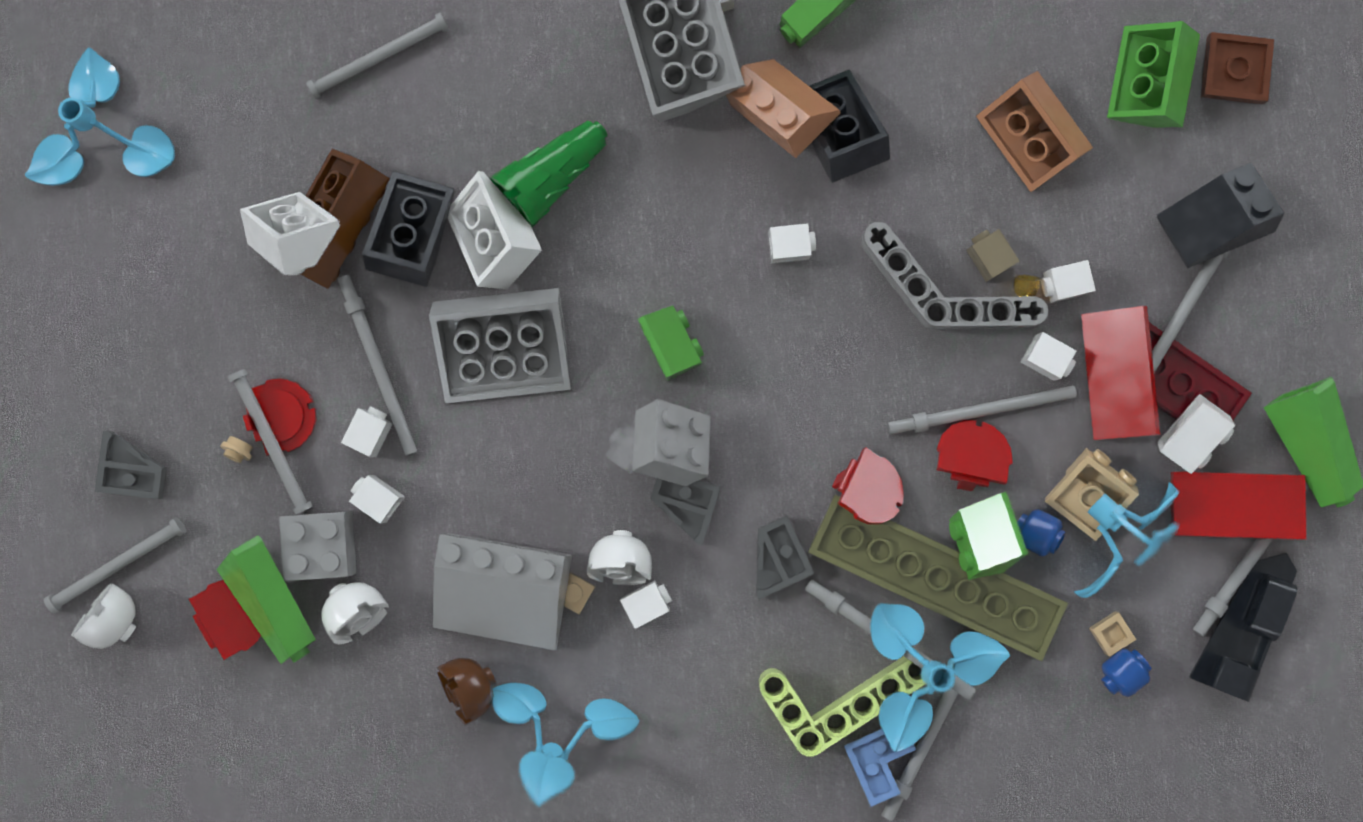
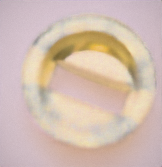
[1014,275,1041,297]

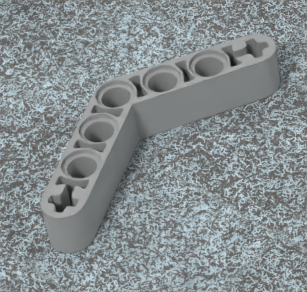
[861,222,1048,329]

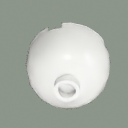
[587,530,652,585]
[322,582,389,645]
[71,583,136,649]

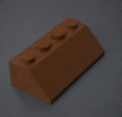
[300,148,390,289]

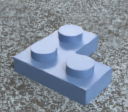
[844,729,916,807]

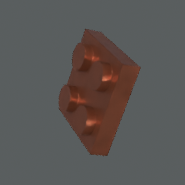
[1201,32,1275,104]

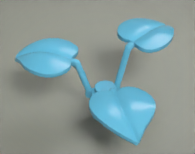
[25,47,175,186]
[1074,482,1179,598]
[870,603,1010,752]
[492,683,640,807]

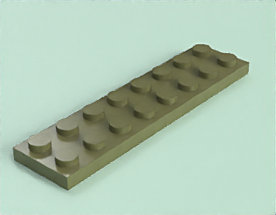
[808,494,1068,661]

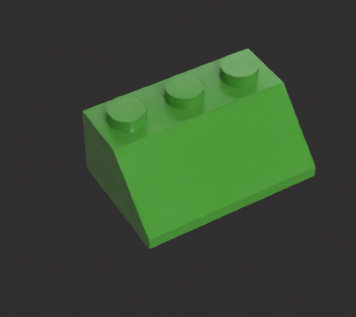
[1107,21,1200,128]

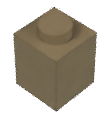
[966,229,1019,282]

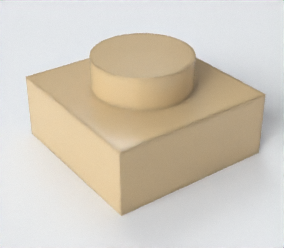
[564,572,595,614]
[1089,611,1137,657]

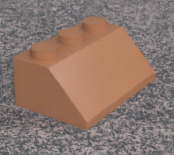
[726,59,840,158]
[976,71,1093,192]

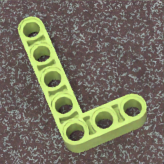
[759,656,925,757]

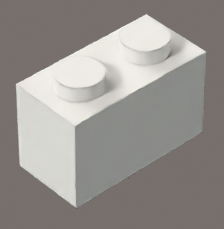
[1157,394,1235,474]

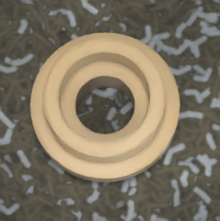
[220,436,253,463]

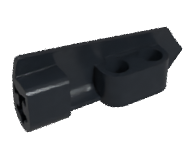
[1189,553,1297,702]

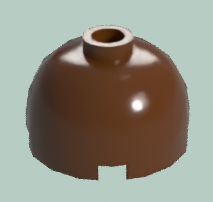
[437,658,496,725]

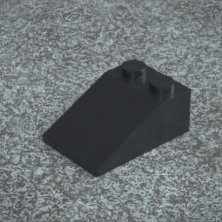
[809,69,890,183]
[1157,162,1284,268]
[362,171,454,287]

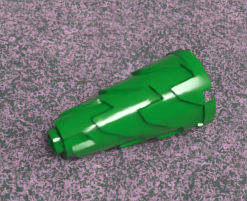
[490,120,608,227]

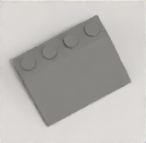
[619,0,745,122]
[429,288,571,403]
[433,533,573,650]

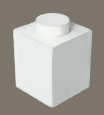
[768,223,816,263]
[1041,260,1096,303]
[1021,332,1077,381]
[341,406,393,457]
[349,475,405,524]
[620,580,672,629]

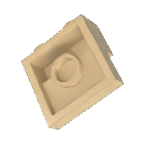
[1045,448,1139,541]

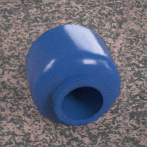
[1017,509,1066,556]
[1101,649,1152,697]

